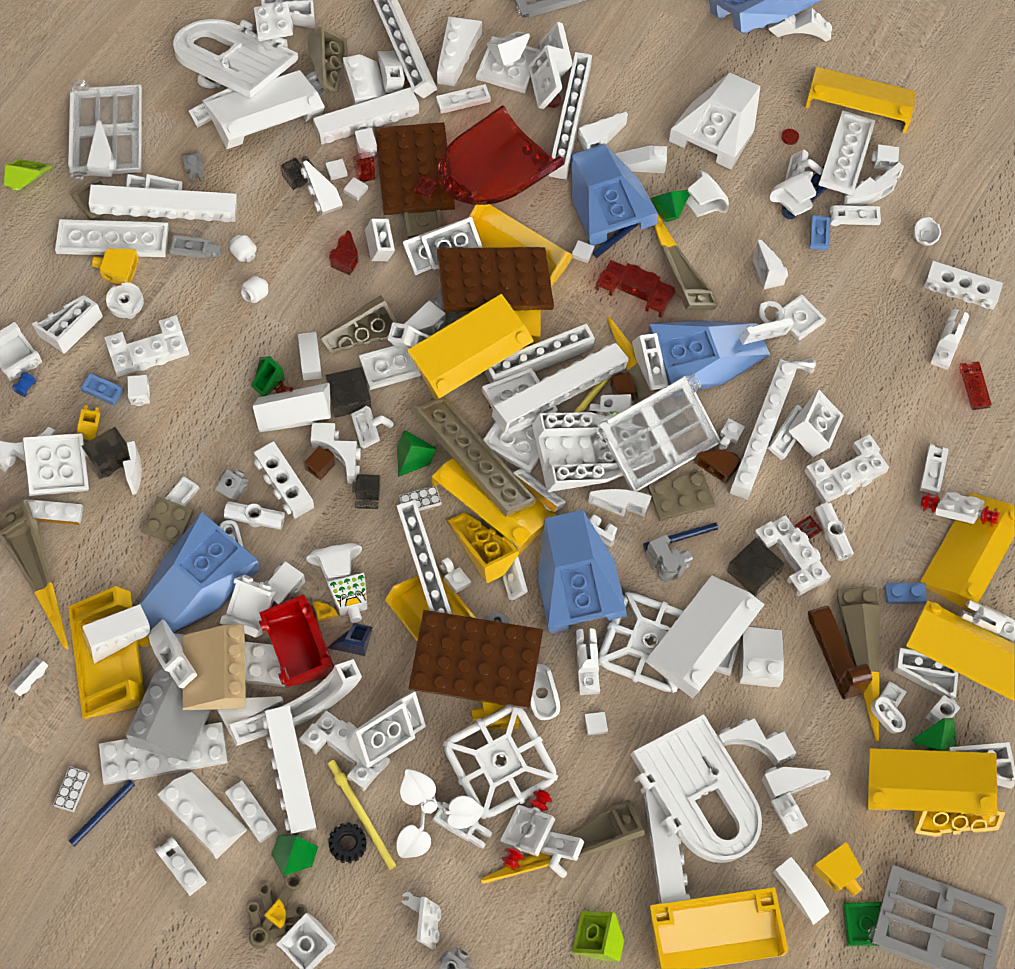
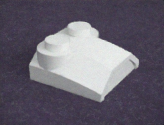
[276,913,337,969]

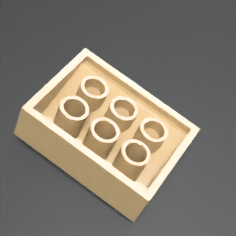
[183,625,246,710]

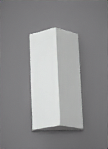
[402,216,483,275]
[253,383,331,432]
[348,690,426,768]

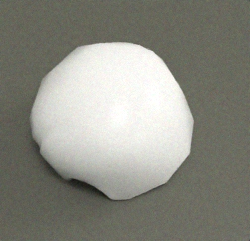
[913,217,941,246]

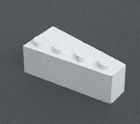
[437,17,482,86]

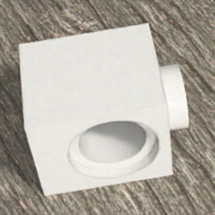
[355,128,377,158]
[871,144,899,171]
[128,375,150,406]
[926,695,960,725]

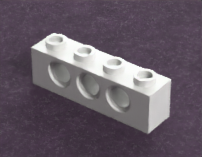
[924,261,1003,310]
[253,441,314,519]

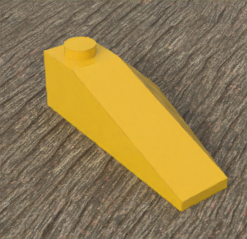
[447,512,519,584]
[914,808,1005,837]

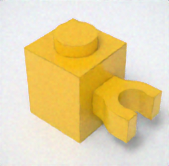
[76,405,100,441]

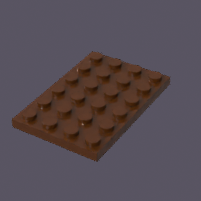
[375,122,455,215]
[437,247,554,312]
[408,610,543,710]

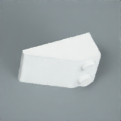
[789,390,844,457]
[739,627,784,688]

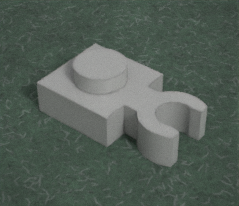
[182,152,204,183]

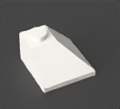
[487,31,530,67]
[752,240,788,290]

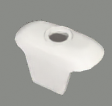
[686,170,729,217]
[770,171,816,216]
[306,543,362,584]
[531,664,560,720]

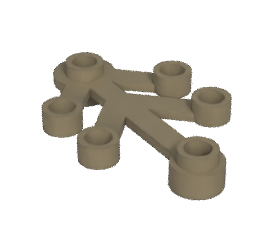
[247,872,307,948]

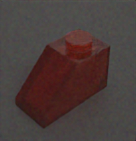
[353,152,376,182]

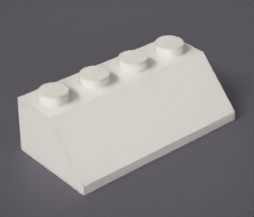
[157,772,247,859]

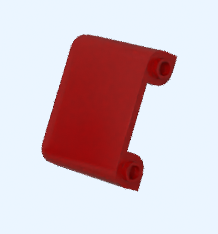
[258,594,334,687]

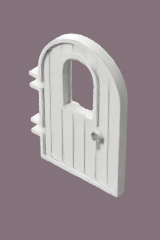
[173,19,298,99]
[630,714,762,863]

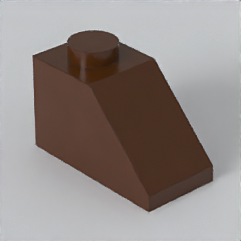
[694,449,741,484]

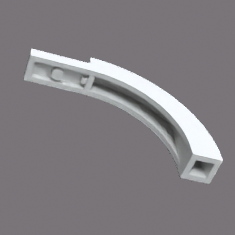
[228,659,362,746]

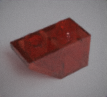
[329,230,359,275]

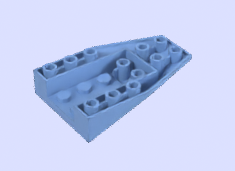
[709,0,821,33]
[572,144,658,245]
[648,320,770,397]
[538,510,627,634]
[138,512,260,633]

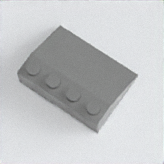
[126,665,210,762]

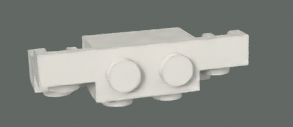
[104,315,189,377]
[804,434,889,504]
[754,515,831,597]
[300,710,390,791]

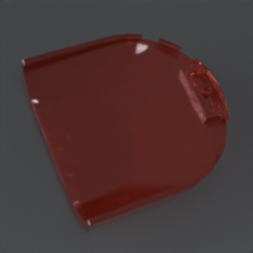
[438,105,565,205]

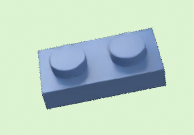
[810,215,830,251]
[81,373,124,406]
[884,583,927,604]

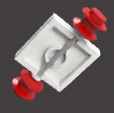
[921,492,1000,527]
[500,790,555,870]

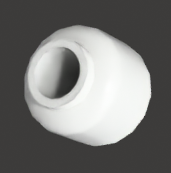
[230,235,257,262]
[241,276,268,303]

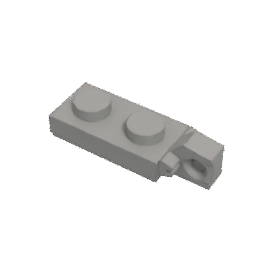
[169,235,222,258]

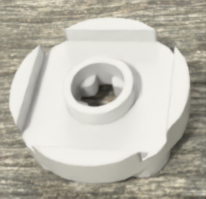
[106,283,144,319]

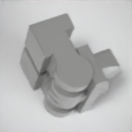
[645,534,693,582]

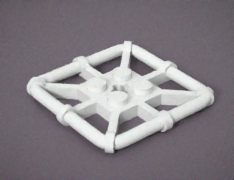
[598,591,684,694]
[443,706,558,820]

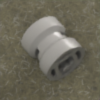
[305,71,326,96]

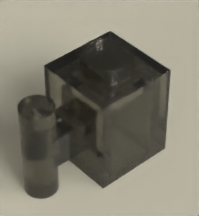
[281,156,318,190]
[352,474,381,509]

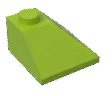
[4,159,53,190]
[572,911,624,962]

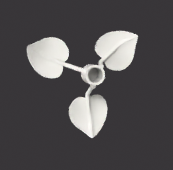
[396,769,484,858]

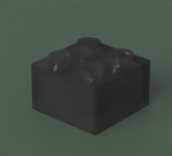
[325,367,372,418]
[81,427,130,480]
[727,538,785,597]

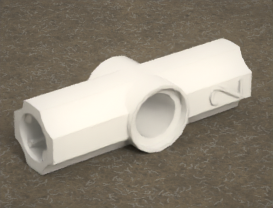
[224,501,285,530]
[815,503,854,561]

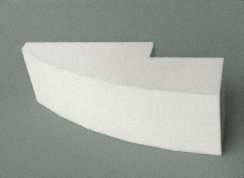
[125,174,182,190]
[298,332,322,381]
[588,489,652,517]
[773,857,829,925]

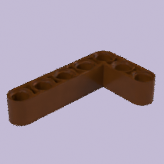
[808,605,872,700]

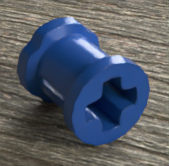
[12,372,37,397]

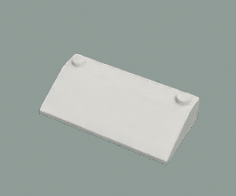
[204,70,325,149]
[645,575,765,699]

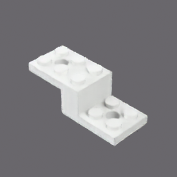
[528,22,573,109]

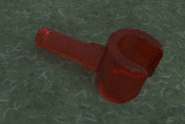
[274,381,293,393]

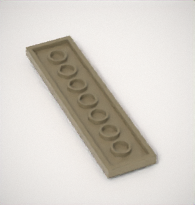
[413,396,536,517]

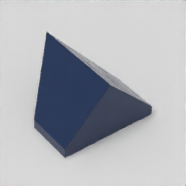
[327,623,373,656]

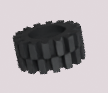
[328,822,367,864]

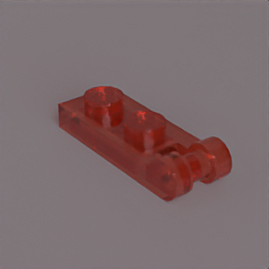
[959,361,992,410]

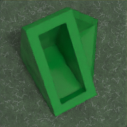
[650,190,690,222]
[251,356,285,397]
[397,430,437,477]
[912,718,957,750]
[272,835,318,876]

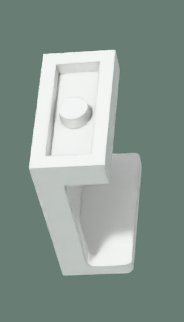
[0,322,42,382]
[220,575,277,637]

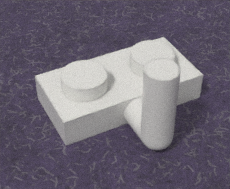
[785,149,823,180]
[351,406,394,449]
[541,832,584,878]

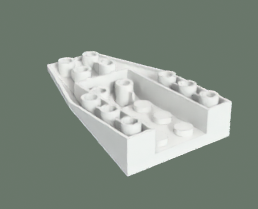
[669,73,760,170]
[532,412,655,492]

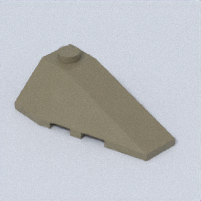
[308,26,347,93]
[320,295,398,353]

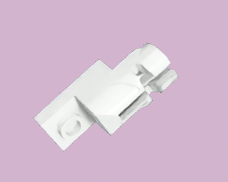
[930,309,969,370]
[960,600,1015,641]
[576,628,600,695]

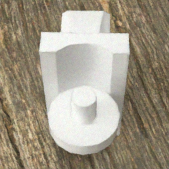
[589,514,617,548]
[771,792,808,835]

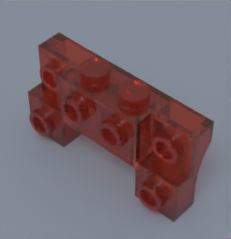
[595,260,676,318]

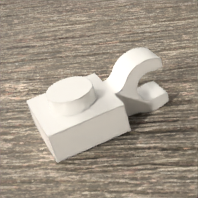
[719,418,745,450]
[439,557,471,594]

